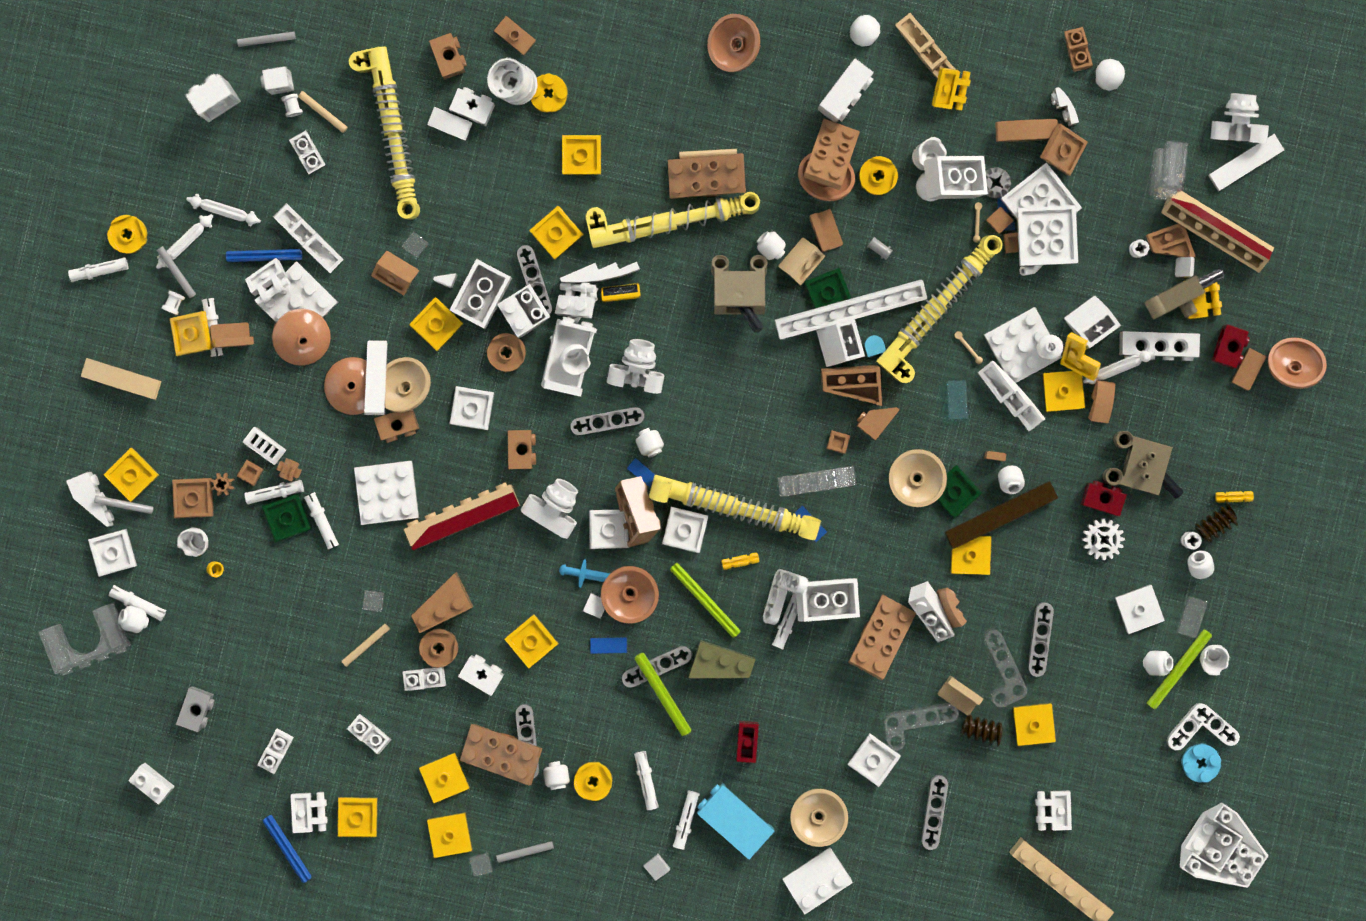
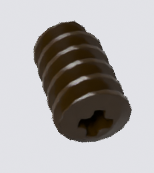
[1194,503,1238,543]
[960,714,1003,747]

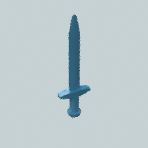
[559,559,610,588]

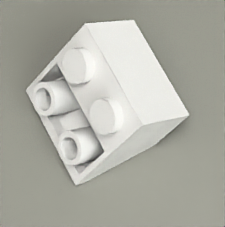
[497,284,550,338]
[1064,296,1121,349]
[816,319,865,367]

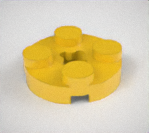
[531,73,568,113]
[859,156,898,195]
[107,215,147,254]
[574,762,612,801]

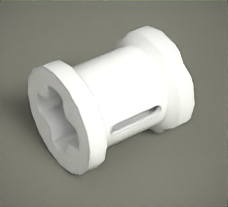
[281,94,303,117]
[1129,239,1149,258]
[162,290,185,315]
[1181,531,1202,549]

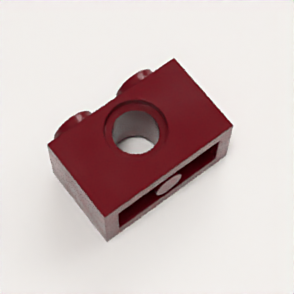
[1211,324,1250,369]
[1080,480,1127,516]
[736,721,759,763]

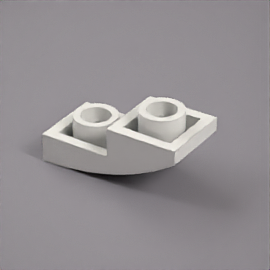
[1051,87,1079,126]
[427,107,472,140]
[289,130,325,174]
[403,667,446,691]
[347,714,391,754]
[258,729,294,774]

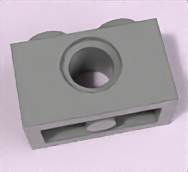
[176,686,215,732]

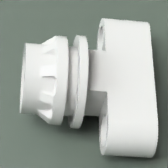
[1210,93,1269,143]
[607,339,664,394]
[521,479,578,539]

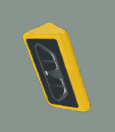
[601,284,641,302]

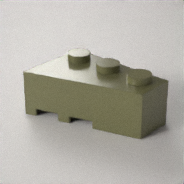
[688,640,755,678]

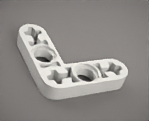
[763,569,808,625]
[1167,703,1240,750]

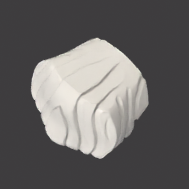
[912,137,947,170]

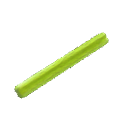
[670,563,740,638]
[1147,630,1212,709]
[635,653,691,736]

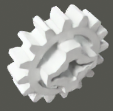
[1082,519,1125,560]

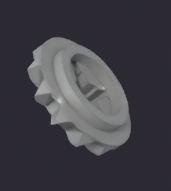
[985,167,1011,198]

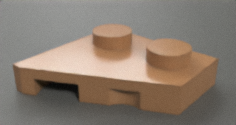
[1146,223,1196,257]

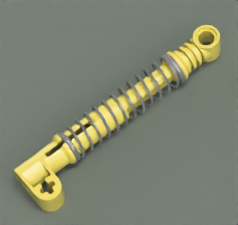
[349,47,420,220]
[876,235,1002,383]
[649,475,821,540]

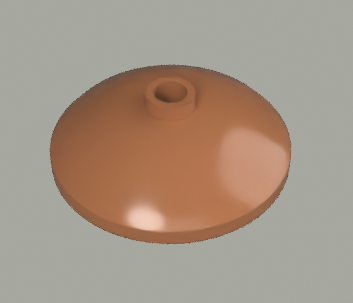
[708,14,760,72]
[798,153,855,201]
[272,309,330,365]
[1268,338,1327,389]
[324,357,367,415]
[601,566,659,623]

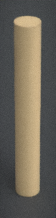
[298,91,348,133]
[679,149,737,159]
[342,624,390,667]

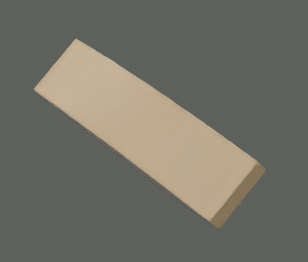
[895,13,956,78]
[81,358,161,400]

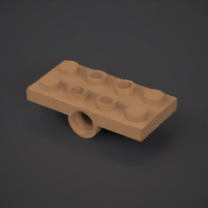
[803,119,860,190]
[668,153,746,199]
[848,595,916,680]
[460,724,543,785]

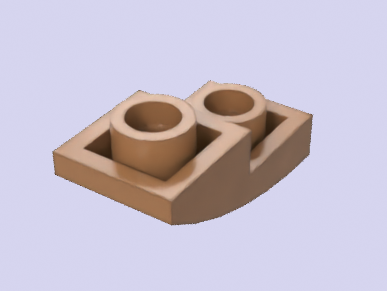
[1064,27,1093,72]
[1089,380,1115,423]
[936,588,967,628]

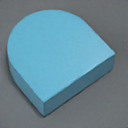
[864,335,886,357]

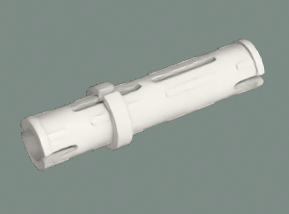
[68,257,129,282]
[201,298,223,357]
[245,480,304,505]
[304,492,339,549]
[109,585,167,621]
[772,592,797,649]
[634,751,659,810]
[673,791,700,850]

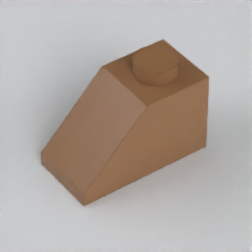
[856,407,899,440]

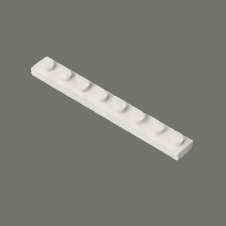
[775,279,927,340]

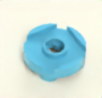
[1181,744,1221,782]

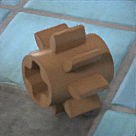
[276,458,302,481]
[210,473,235,496]

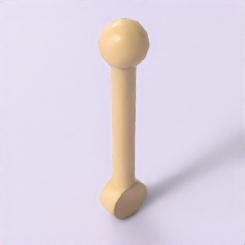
[973,202,982,243]
[954,331,983,364]

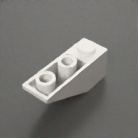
[66,472,114,527]
[908,581,954,642]

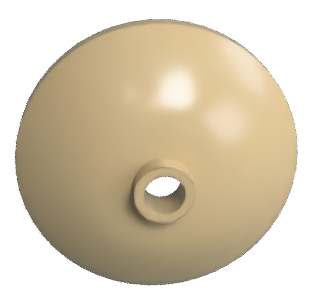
[385,357,431,413]
[889,449,947,507]
[790,789,848,847]

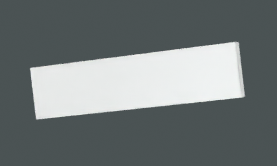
[1208,134,1284,191]
[364,341,388,415]

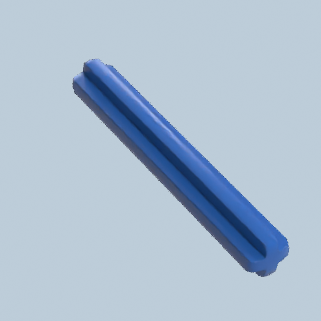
[226,249,303,262]
[263,815,311,883]

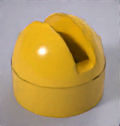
[206,561,224,577]

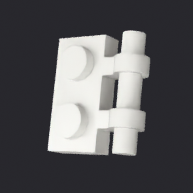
[245,258,290,305]
[555,282,597,318]
[1035,791,1072,830]
[291,792,328,833]

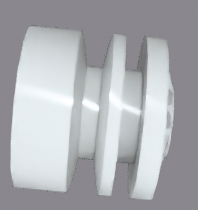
[487,58,538,105]

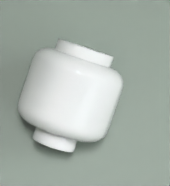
[757,231,785,260]
[1036,335,1063,360]
[636,428,664,458]
[998,466,1025,494]
[1188,551,1214,579]
[118,606,149,633]
[1143,651,1173,676]
[543,761,570,790]

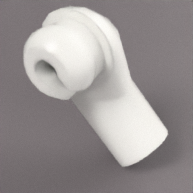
[1019,265,1043,276]

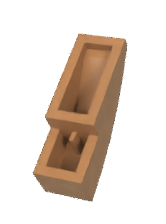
[995,119,1058,142]

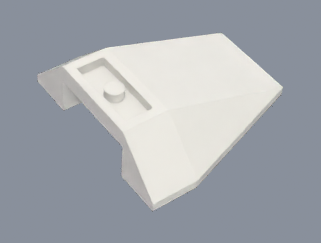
[1180,803,1268,888]

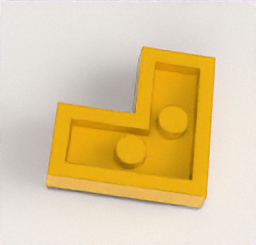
[1060,332,1101,381]

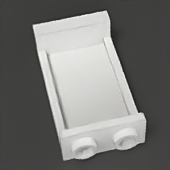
[541,317,597,397]

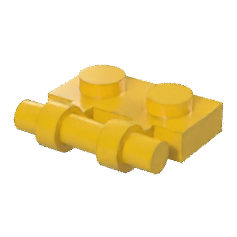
[932,67,971,110]
[1183,281,1222,319]

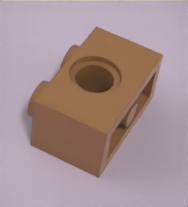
[429,33,467,80]
[374,409,420,443]
[508,430,536,469]

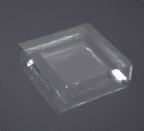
[402,231,429,258]
[363,590,385,612]
[469,852,493,877]

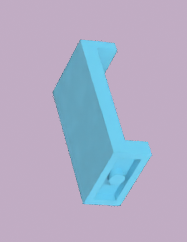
[697,783,775,859]

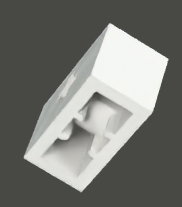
[260,67,294,95]
[449,87,495,126]
[458,655,504,696]
[128,763,175,805]

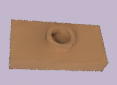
[494,16,536,55]

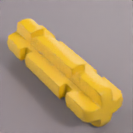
[1215,491,1254,503]
[722,553,759,570]

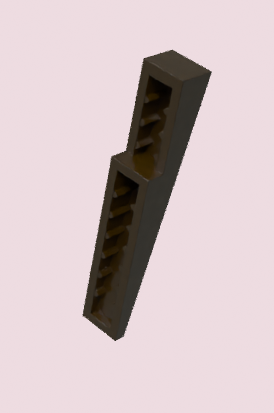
[944,481,1058,549]

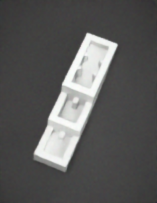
[273,203,344,273]
[560,262,640,283]
[978,361,1045,431]

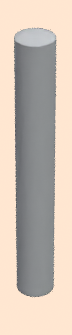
[237,31,296,47]
[156,246,196,298]
[94,495,153,514]
[496,841,554,863]

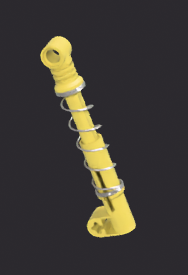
[586,192,760,248]

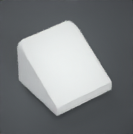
[1175,257,1194,278]
[433,274,458,288]
[583,593,605,618]
[644,854,670,881]

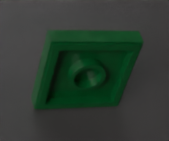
[804,268,852,309]
[937,465,982,519]
[262,493,312,542]

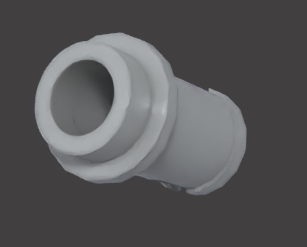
[867,237,893,260]

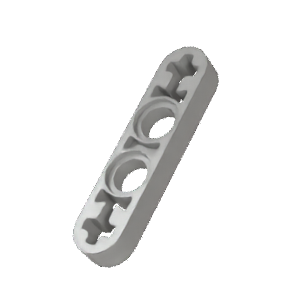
[517,245,552,315]
[571,407,644,435]
[1028,602,1054,677]
[622,646,692,687]
[516,704,539,779]
[921,775,948,850]

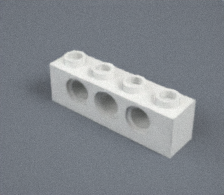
[1119,331,1200,361]

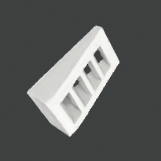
[243,427,286,465]

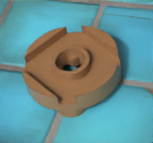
[487,333,526,372]
[419,629,458,668]

